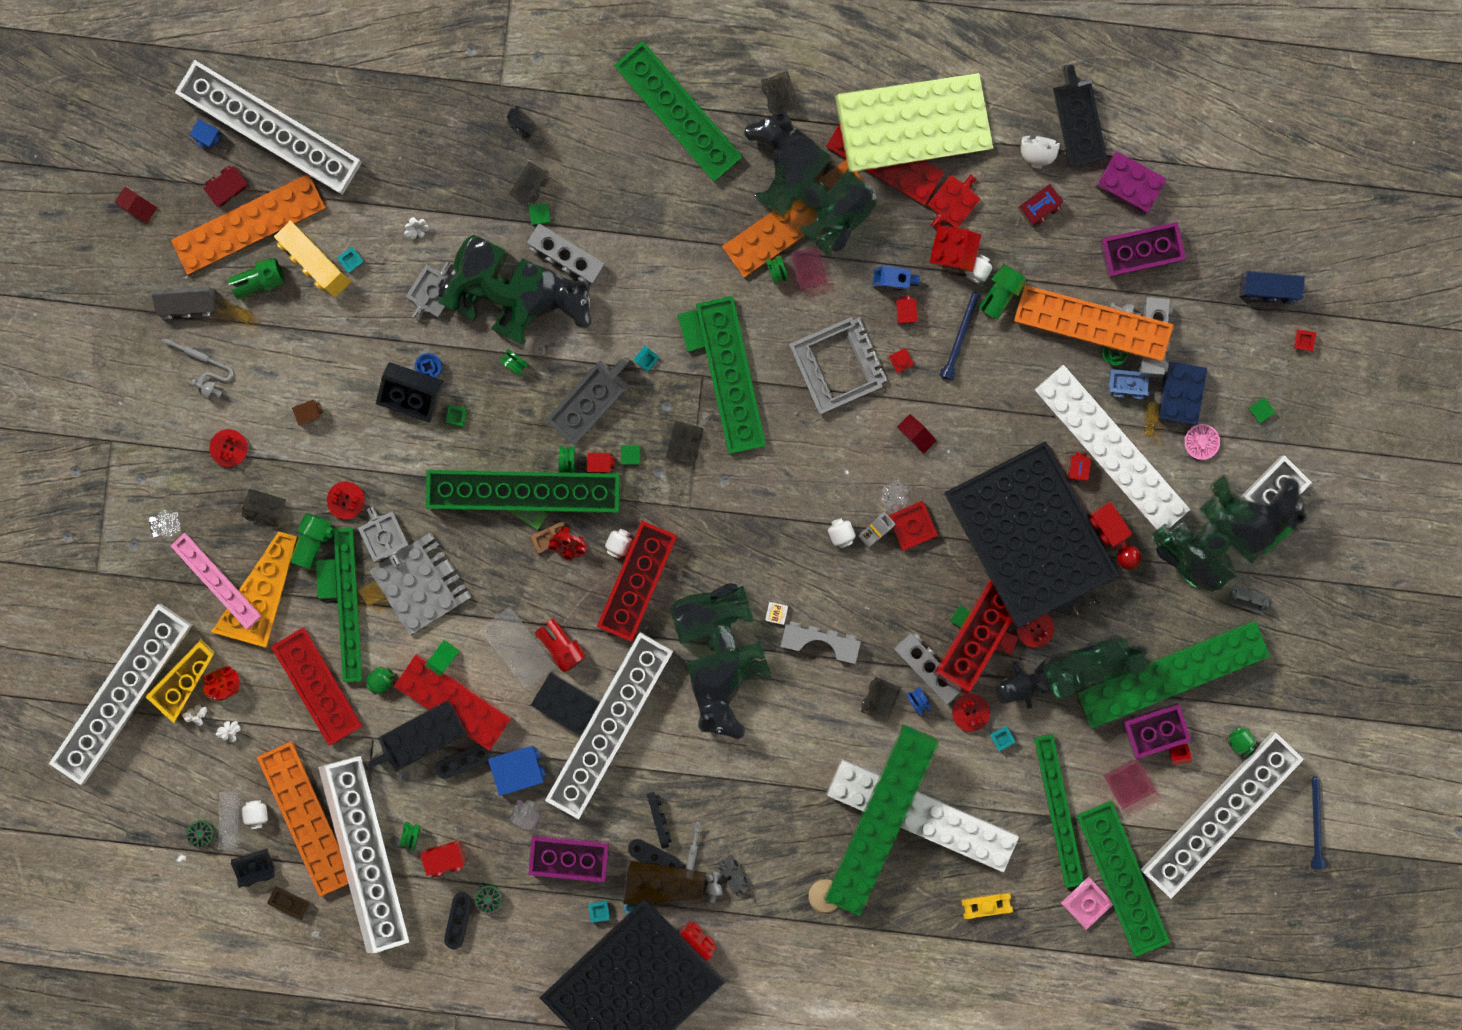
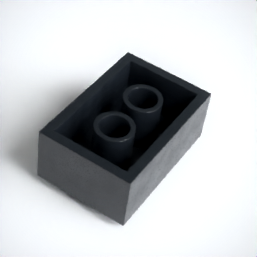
[376,362,444,423]
[531,671,600,735]

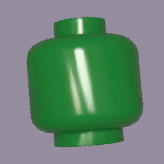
[366,667,395,695]
[1228,727,1257,756]

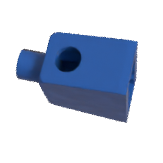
[873,266,920,290]

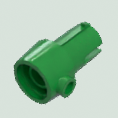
[228,257,285,300]
[979,264,1027,320]
[290,513,334,569]

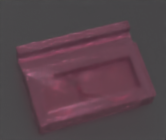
[790,246,827,290]

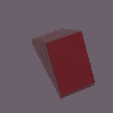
[115,187,158,223]
[897,414,937,454]

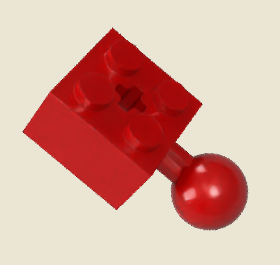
[1088,502,1142,570]

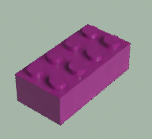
[1100,222,1186,278]
[528,834,609,882]

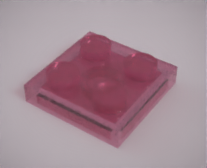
[1103,758,1156,810]

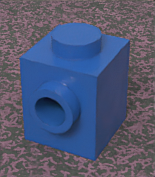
[189,119,222,149]

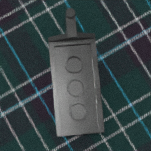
[546,357,630,445]

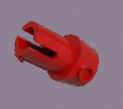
[535,618,586,673]

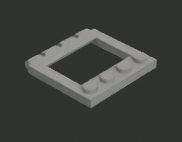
[789,317,888,415]

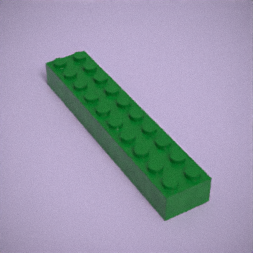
[426,470,620,512]
[1075,620,1270,729]
[824,724,938,916]

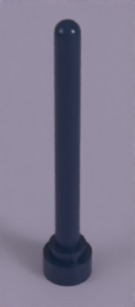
[939,291,979,381]
[1311,776,1326,869]

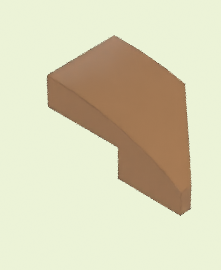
[529,521,564,554]

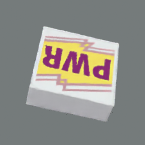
[765,602,788,625]

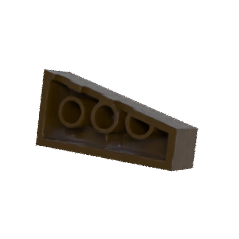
[623,861,706,905]

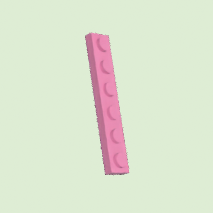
[171,533,262,630]

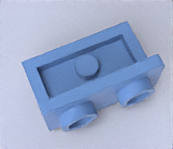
[1108,369,1149,399]

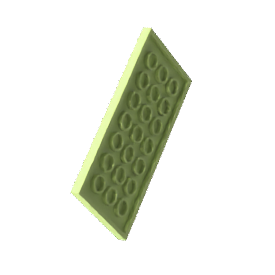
[835,73,993,172]

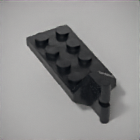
[1053,65,1108,167]
[368,699,468,771]

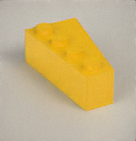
[274,221,351,298]
[146,639,215,723]

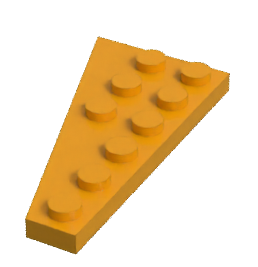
[211,531,298,647]

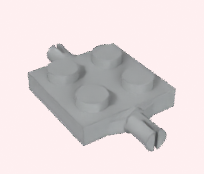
[406,261,453,320]
[358,506,409,568]

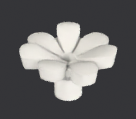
[404,217,429,239]
[182,704,207,726]
[216,721,241,742]

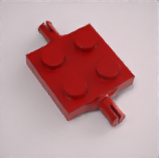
[927,174,980,230]

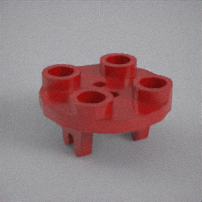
[209,429,248,467]
[326,481,365,519]
[548,526,587,561]
[1016,614,1054,647]
[203,666,240,701]
[952,693,990,732]

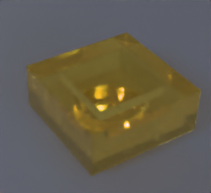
[358,580,385,607]

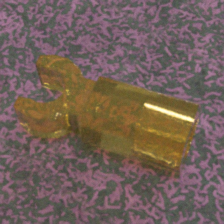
[217,300,253,324]
[1144,402,1160,436]

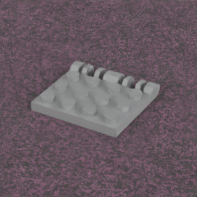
[369,532,471,635]

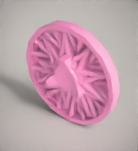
[1184,424,1220,460]

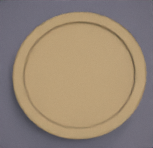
[808,879,839,914]

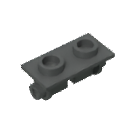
[1227,585,1270,615]
[718,854,751,896]

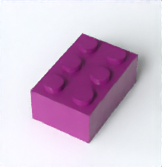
[1095,151,1167,214]
[1122,703,1191,759]

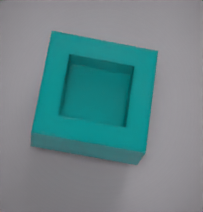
[337,247,364,273]
[633,346,660,372]
[989,725,1016,751]
[588,900,610,923]

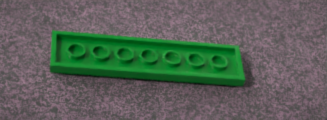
[614,40,743,182]
[696,296,766,454]
[1076,800,1170,957]

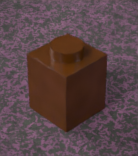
[292,400,324,426]

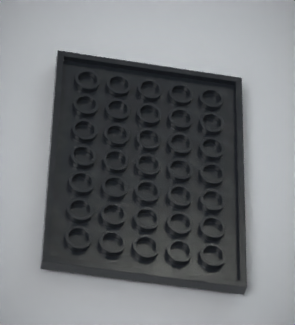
[944,441,1119,629]
[540,898,726,1030]

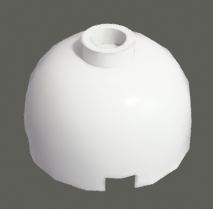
[1021,136,1060,169]

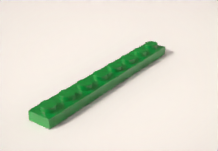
[334,528,363,682]
[1034,734,1084,888]

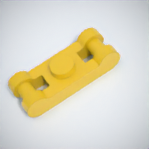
[961,893,1013,919]

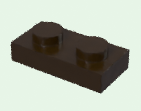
[267,886,311,920]

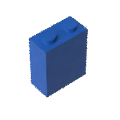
[488,745,546,796]

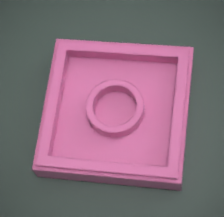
[1061,877,1113,930]

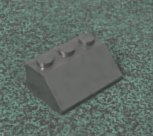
[151,287,217,320]

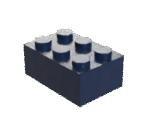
[1239,271,1305,305]
[1157,361,1207,425]

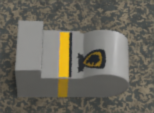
[858,512,895,548]

